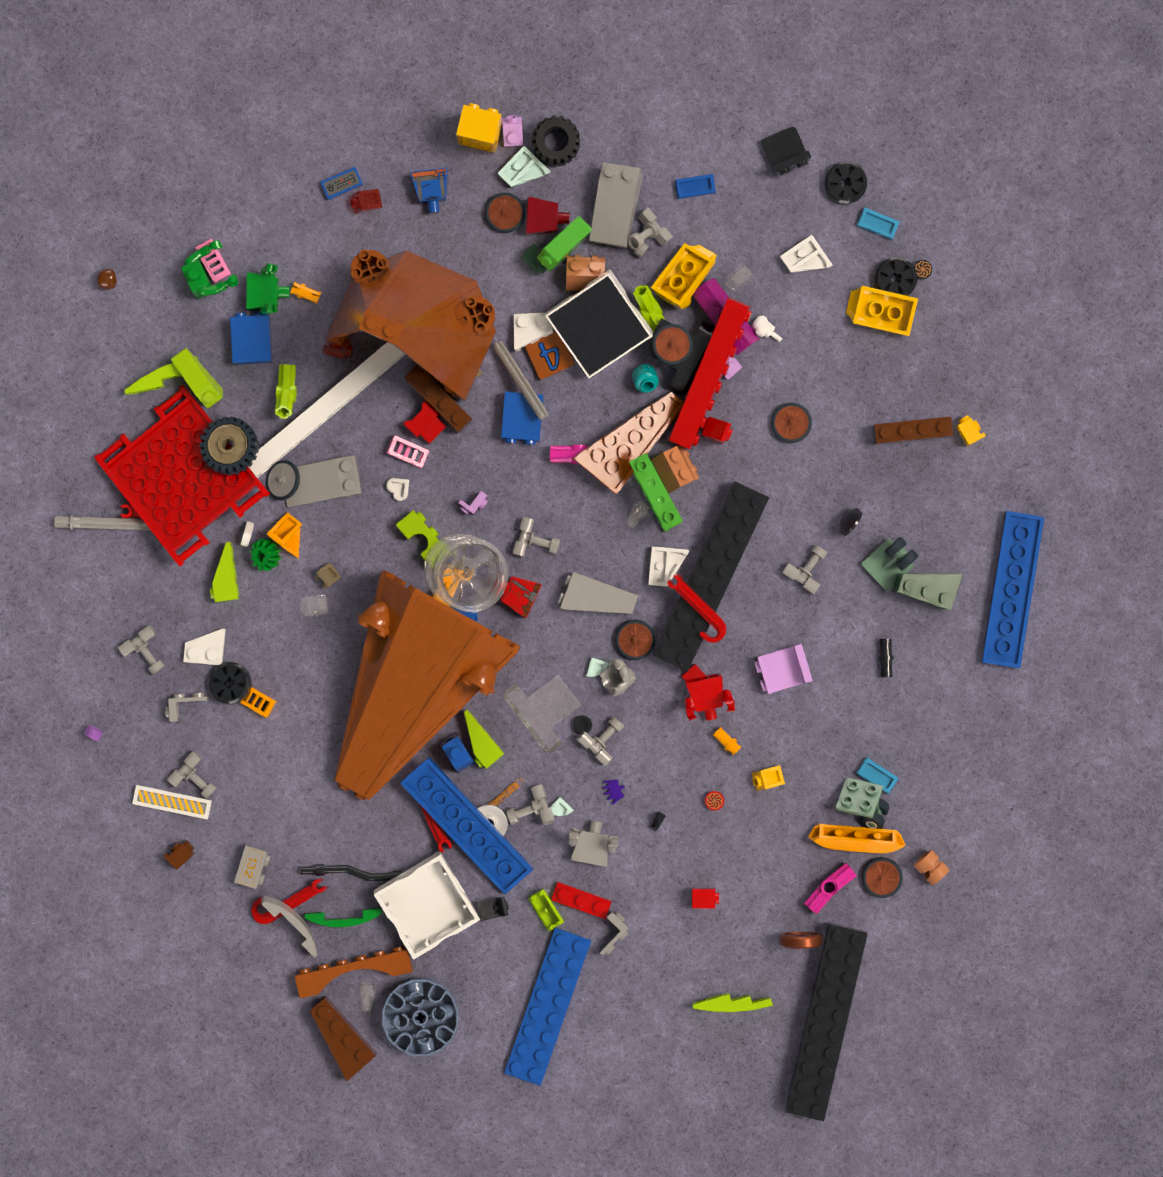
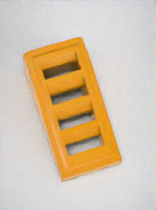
[240,687,277,718]

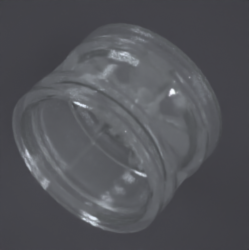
[424,533,508,612]

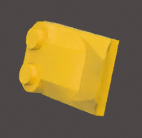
[651,243,717,309]
[846,286,918,336]

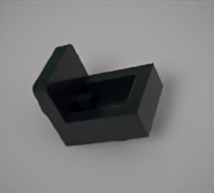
[476,897,509,921]

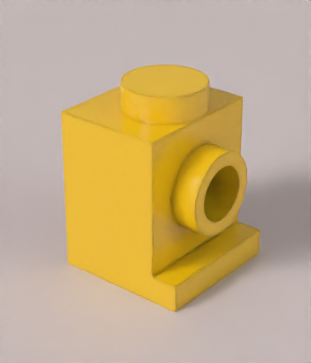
[956,415,986,446]

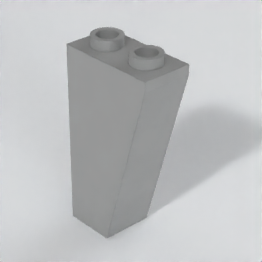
[558,572,638,614]

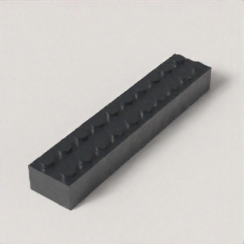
[653,481,770,672]
[785,923,868,1122]

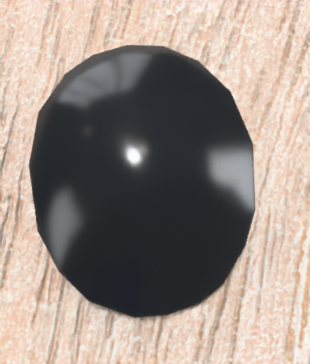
[840,508,863,536]

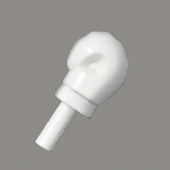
[752,315,782,342]

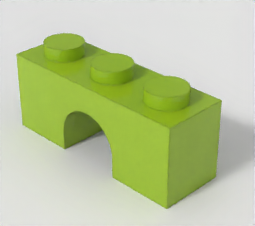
[396,510,451,570]

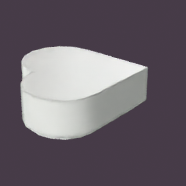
[386,478,409,501]
[240,521,254,547]

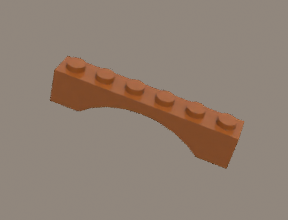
[295,946,414,999]

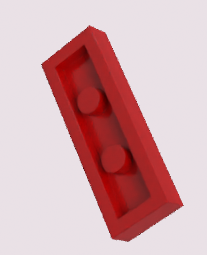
[551,882,612,919]

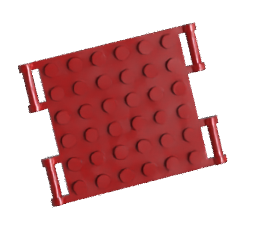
[94,385,270,567]

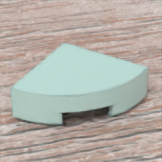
[586,658,609,677]
[550,797,574,816]

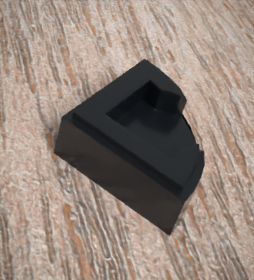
[650,812,666,831]

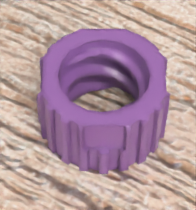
[84,725,103,741]

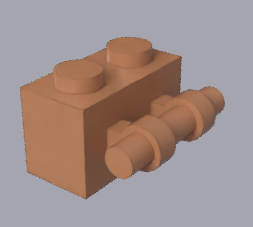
[566,254,605,291]
[651,445,699,494]

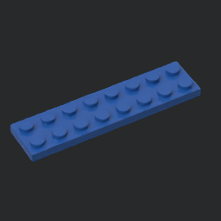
[982,511,1045,669]
[400,757,533,894]
[504,927,591,1086]

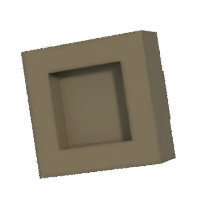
[315,563,342,589]

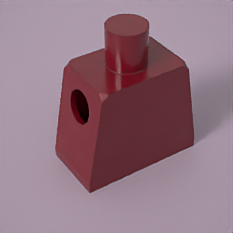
[526,197,570,236]

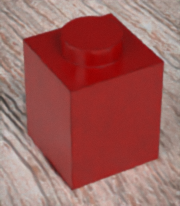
[692,888,719,909]

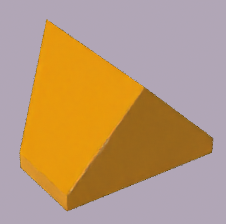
[267,512,302,559]

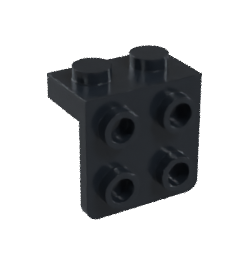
[761,127,811,176]

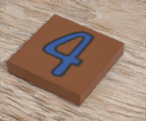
[525,331,575,380]

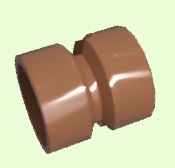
[913,849,950,886]

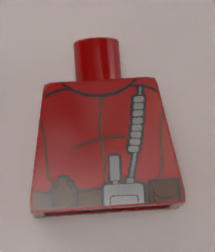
[493,576,542,618]

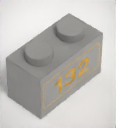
[234,844,271,889]

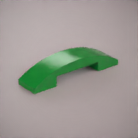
[305,908,383,927]

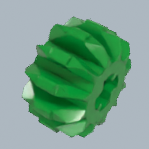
[248,538,282,571]

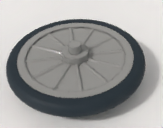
[266,460,300,500]

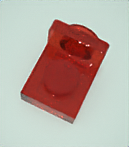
[350,189,382,214]
[322,339,353,360]

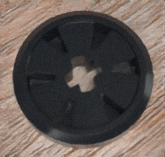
[825,162,867,205]
[875,257,917,296]
[209,662,252,705]

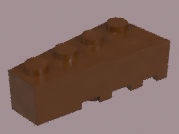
[310,996,377,1081]

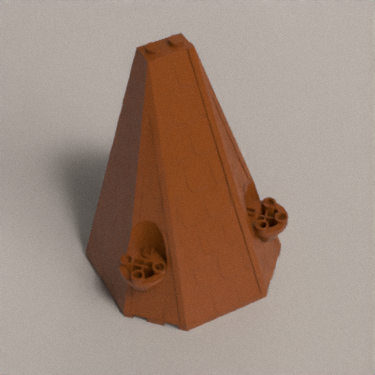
[325,250,496,401]
[335,570,521,801]

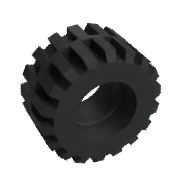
[532,115,580,167]

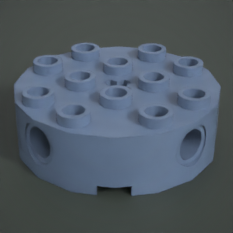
[382,978,459,1056]

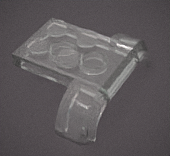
[503,675,581,753]

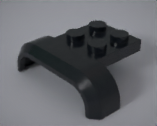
[643,318,715,395]

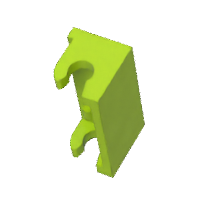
[528,888,564,931]

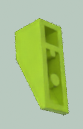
[171,348,223,409]
[210,542,240,602]
[464,710,505,769]

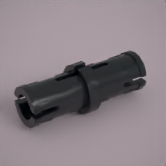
[878,639,894,677]

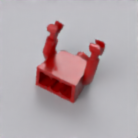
[684,673,735,721]

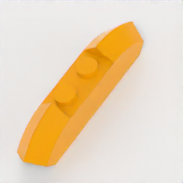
[808,824,906,853]

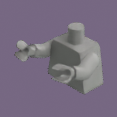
[568,820,618,867]

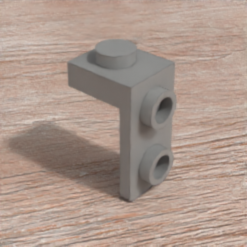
[166,693,209,722]
[599,911,629,956]

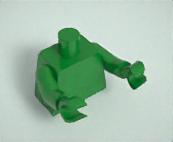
[181,240,238,299]
[246,263,290,315]

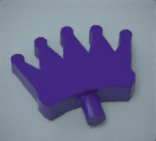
[603,779,625,805]

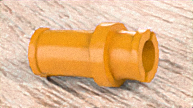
[290,282,321,304]
[713,727,741,755]

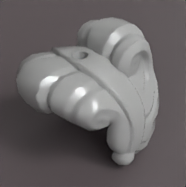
[599,658,636,696]

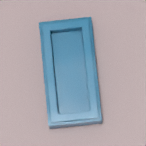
[857,207,900,240]
[856,757,899,794]

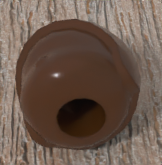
[97,269,117,290]

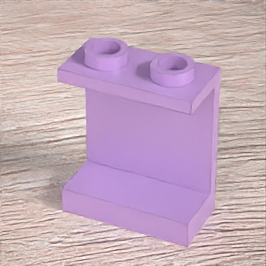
[754,644,813,694]

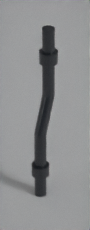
[301,864,403,881]

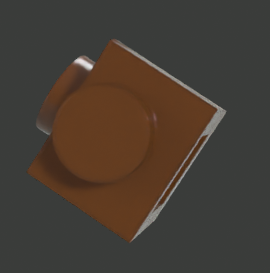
[164,840,195,870]

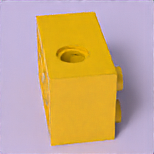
[456,103,503,153]

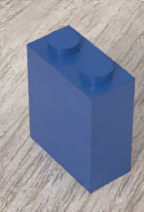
[230,312,273,365]
[501,392,544,445]

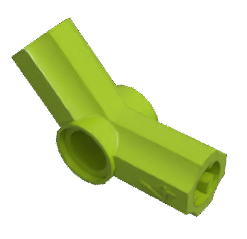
[633,285,665,333]
[275,364,297,419]

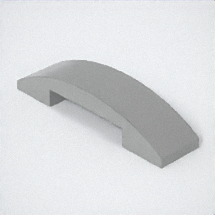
[261,896,317,958]

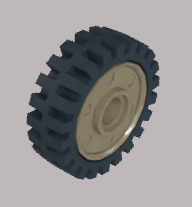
[200,416,259,475]

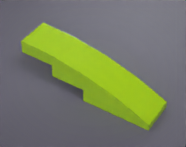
[125,356,199,395]
[692,992,773,1012]

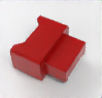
[403,401,446,444]

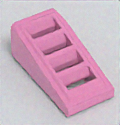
[195,239,231,283]
[385,435,429,468]

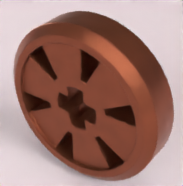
[780,932,822,949]

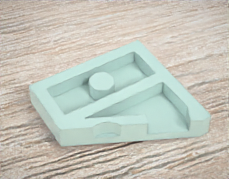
[497,146,551,188]

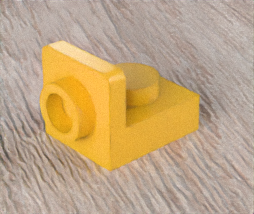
[752,765,785,791]

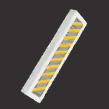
[132,785,212,819]

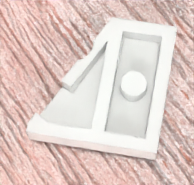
[780,235,832,273]
[514,313,553,352]
[648,546,689,586]
[183,629,226,665]

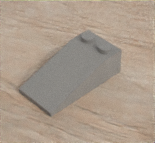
[589,162,643,248]
[286,455,363,508]

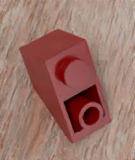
[701,417,733,444]

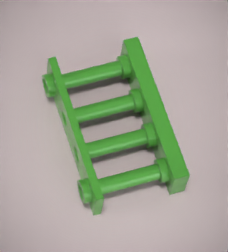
[629,453,683,532]

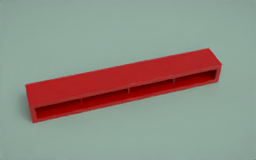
[669,297,752,449]

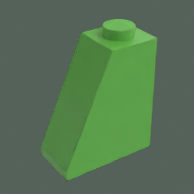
[537,216,593,272]

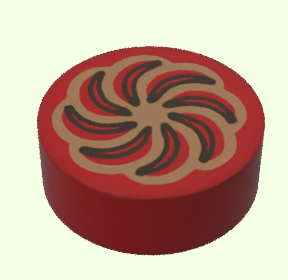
[705,791,724,810]

